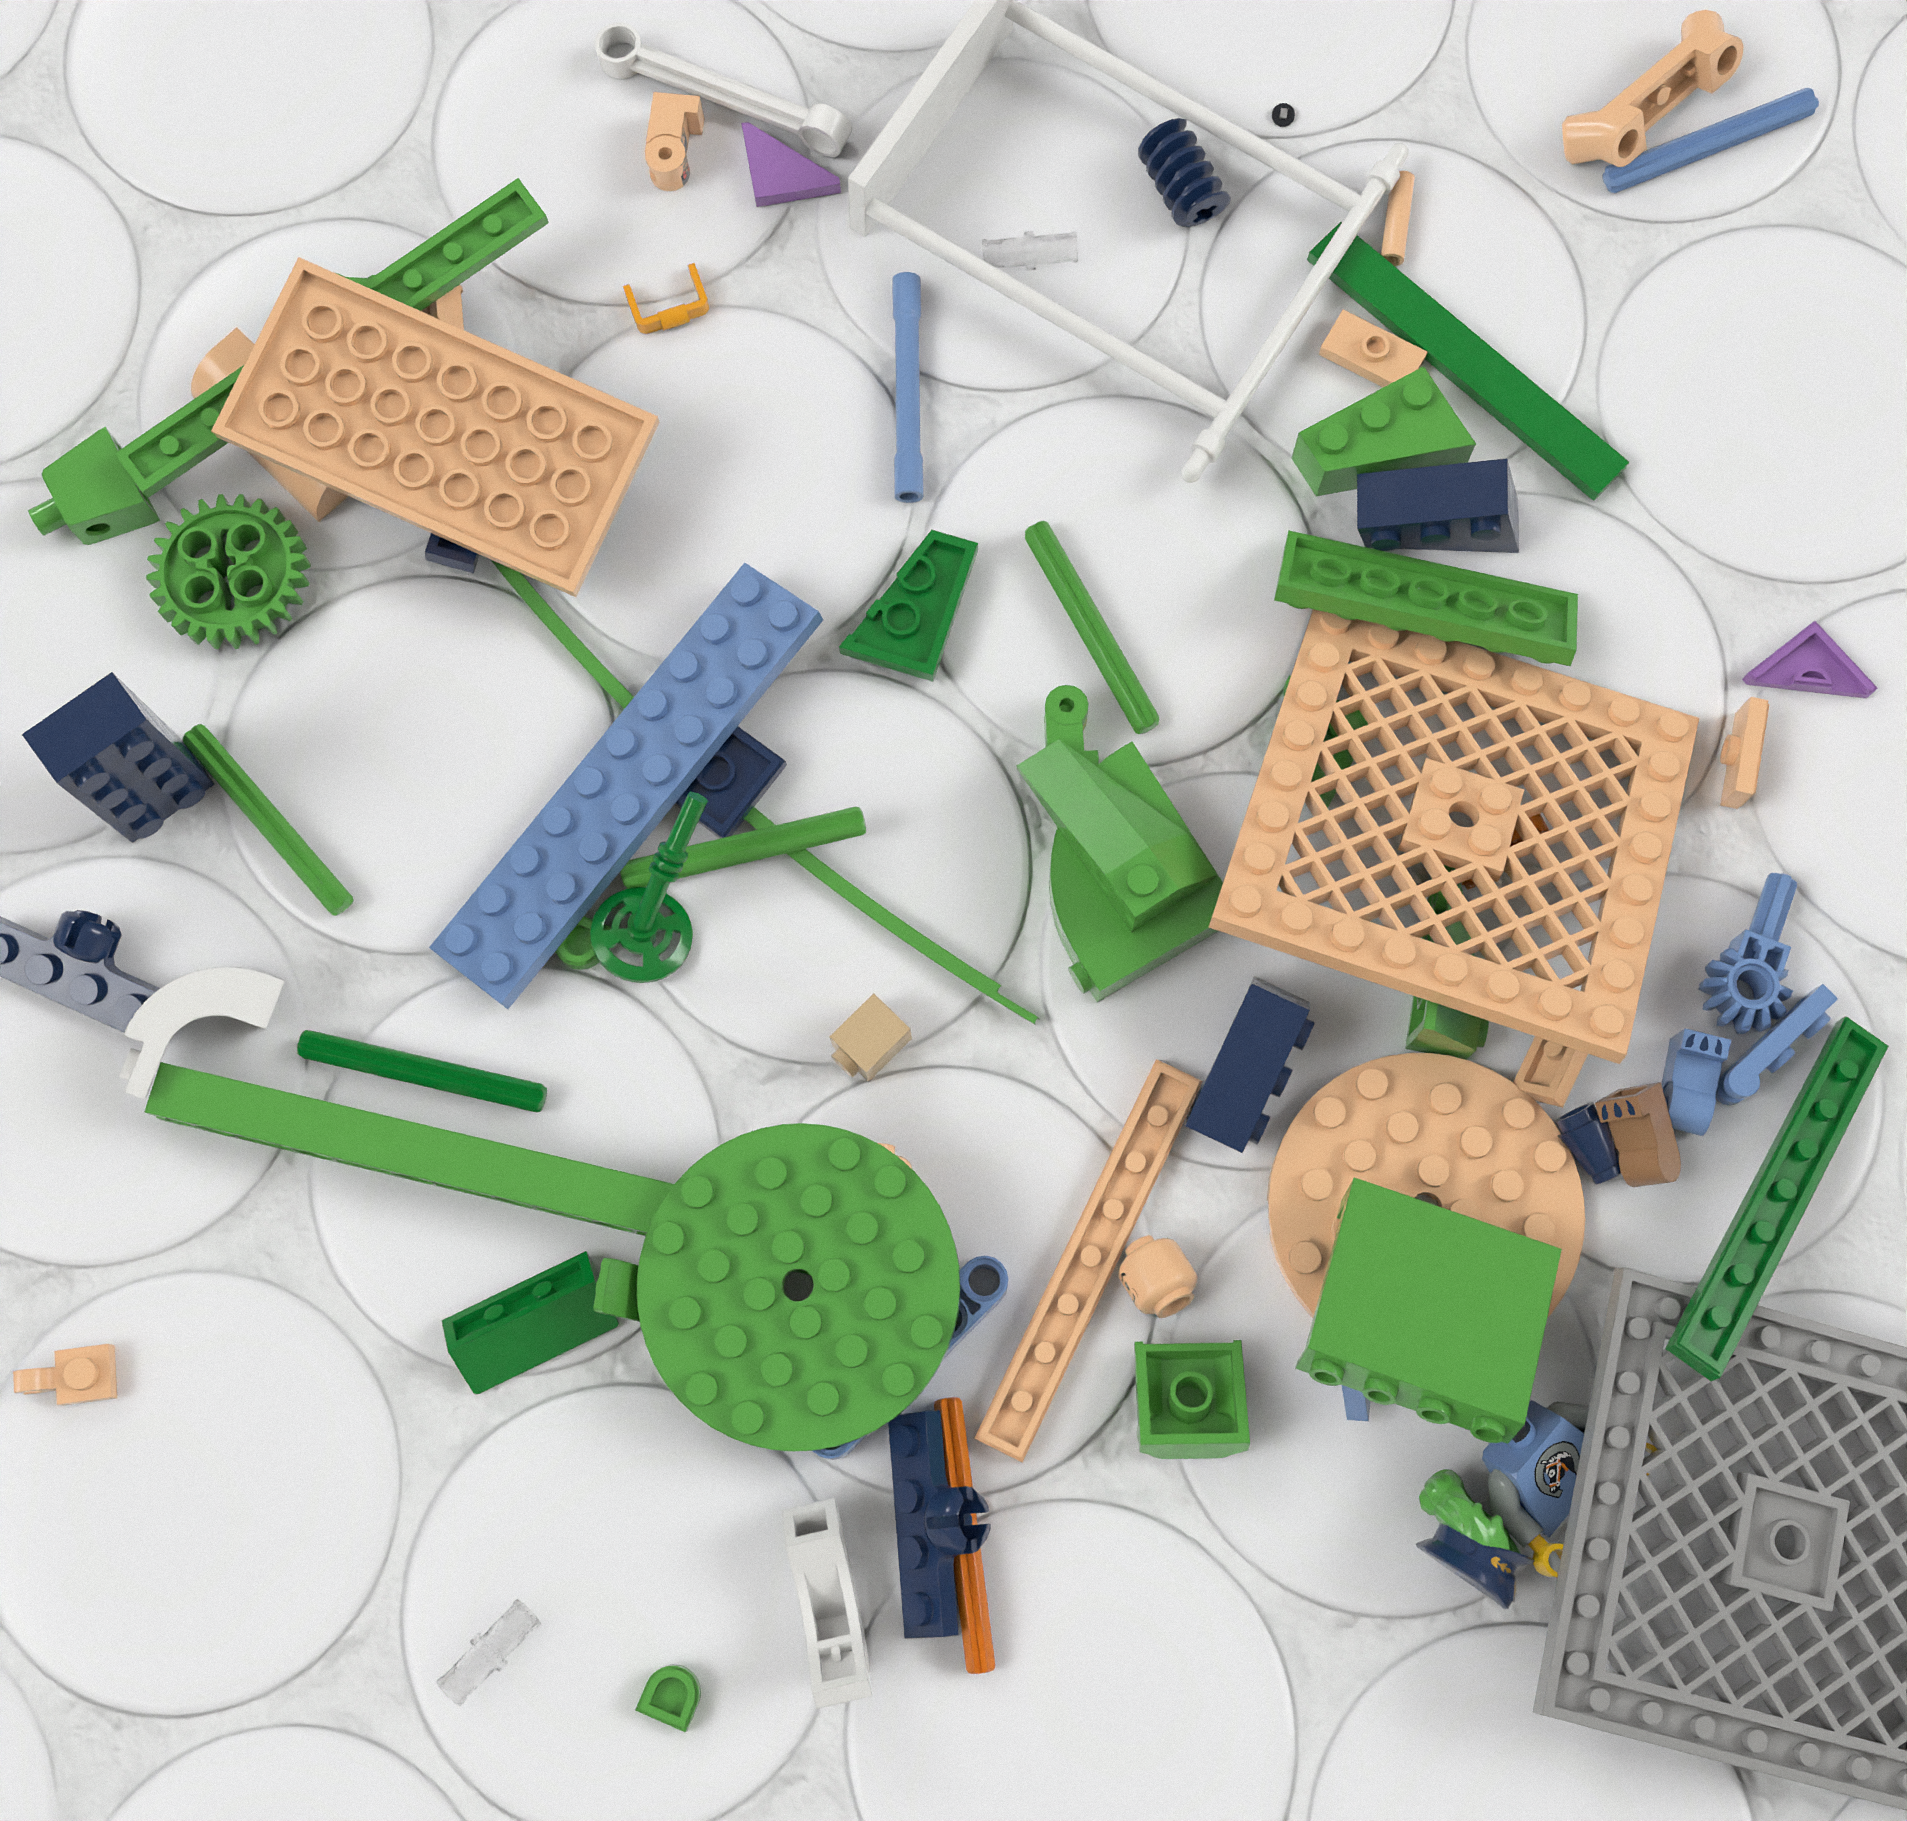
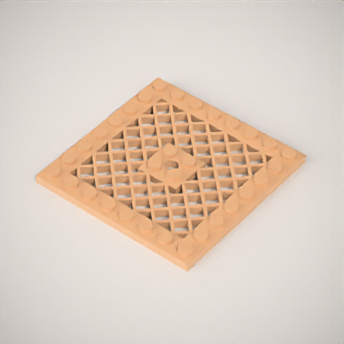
[1208,609,1699,1064]

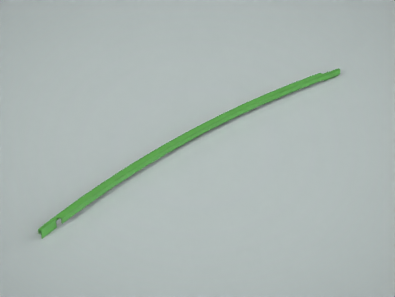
[490,559,1040,1025]

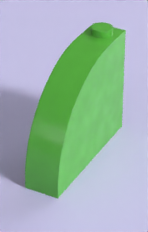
[1049,741,1223,1002]

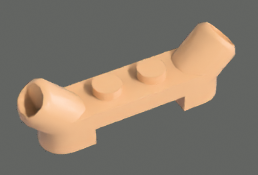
[1562,10,1743,167]

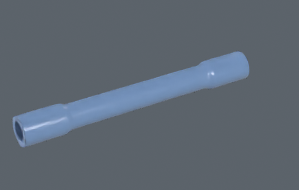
[892,272,924,503]

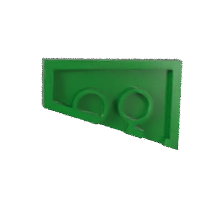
[839,529,978,682]

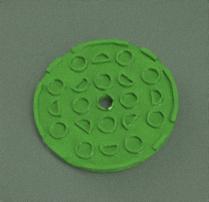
[637,1123,960,1452]

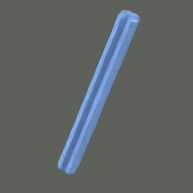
[1602,88,1819,193]

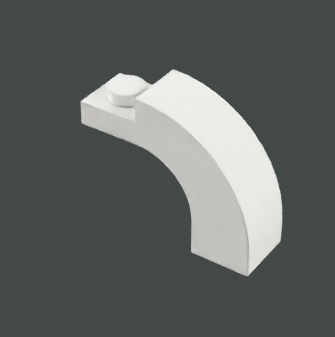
[119,967,285,1099]
[781,1498,872,1709]

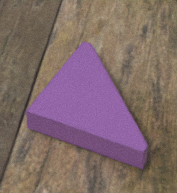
[741,122,841,207]
[1742,621,1878,698]

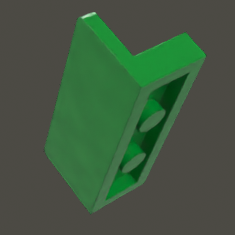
[441,1251,619,1394]

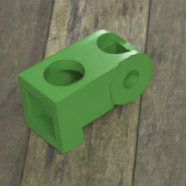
[1044,685,1099,766]

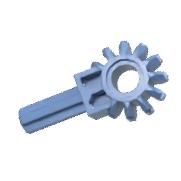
[1698,873,1797,1034]

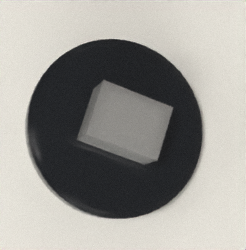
[1272,103,1295,127]

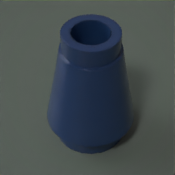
[1555,1102,1621,1184]

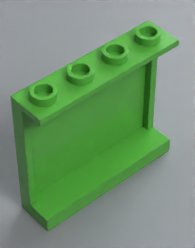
[1295,1177,1562,1444]

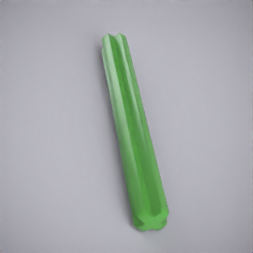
[1025,521,1159,734]
[182,724,354,916]
[620,806,866,889]

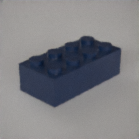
[22,672,215,843]

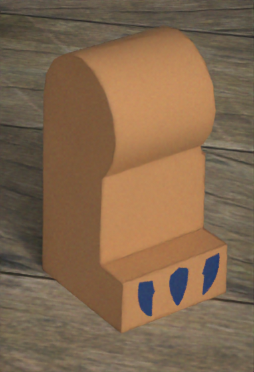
[1595,1082,1681,1187]

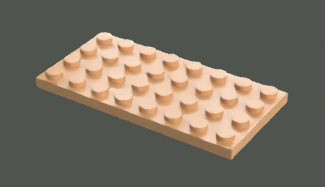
[211,257,660,597]

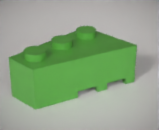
[1291,366,1476,496]

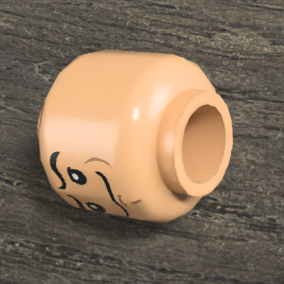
[1118,1235,1198,1318]

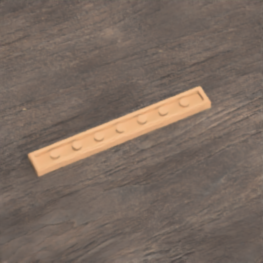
[974,1059,1203,1463]

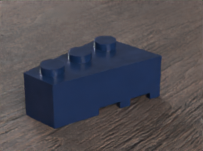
[1357,458,1519,553]
[1185,976,1315,1153]

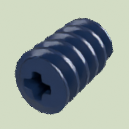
[1138,118,1231,227]

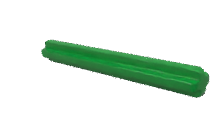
[297,1030,547,1113]

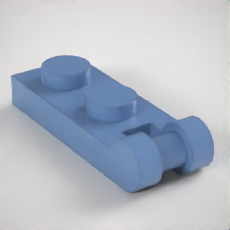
[1716,984,1838,1105]

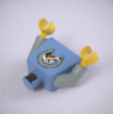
[1482,1400,1657,1578]

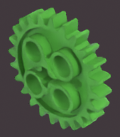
[146,494,311,649]

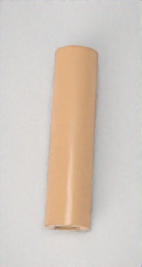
[1381,171,1415,266]

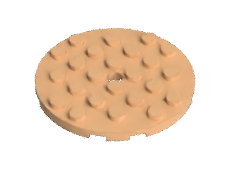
[1267,1053,1585,1318]

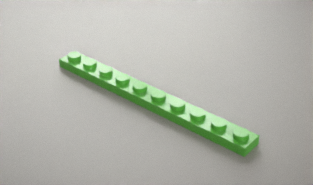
[114,178,549,498]

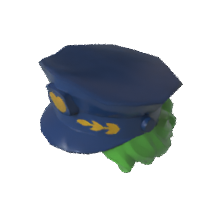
[1416,1469,1535,1609]

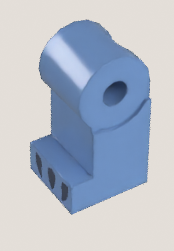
[1661,1028,1731,1136]

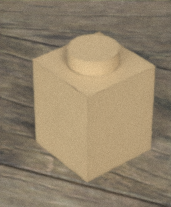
[829,993,912,1082]

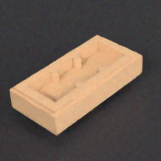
[1319,309,1428,387]
[1720,697,1770,809]

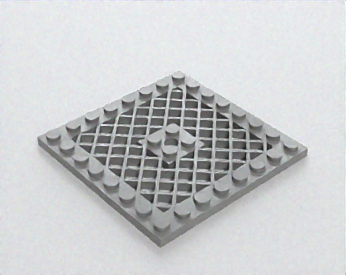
[1533,1267,1907,1811]

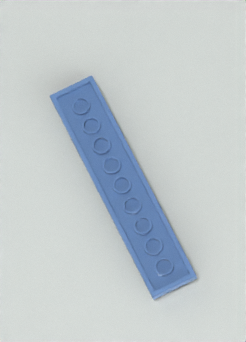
[429,563,823,1009]

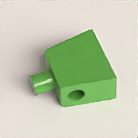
[28,427,160,545]

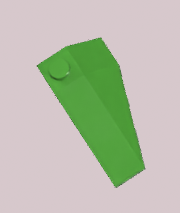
[1405,865,1489,1060]

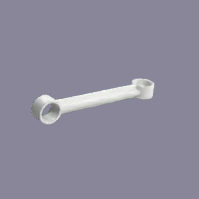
[595,22,852,157]

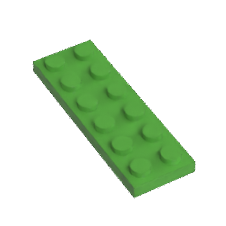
[1274,530,1578,667]

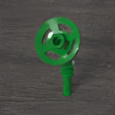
[590,792,708,983]

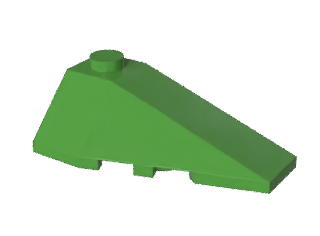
[1017,739,1217,933]

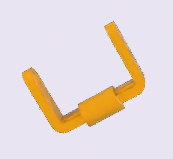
[623,263,709,334]

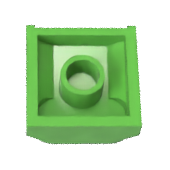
[1134,1340,1250,1459]

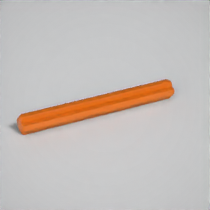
[934,1397,996,1674]

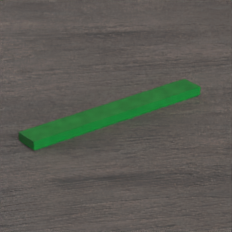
[1307,222,1629,501]
[1665,1016,1889,1382]

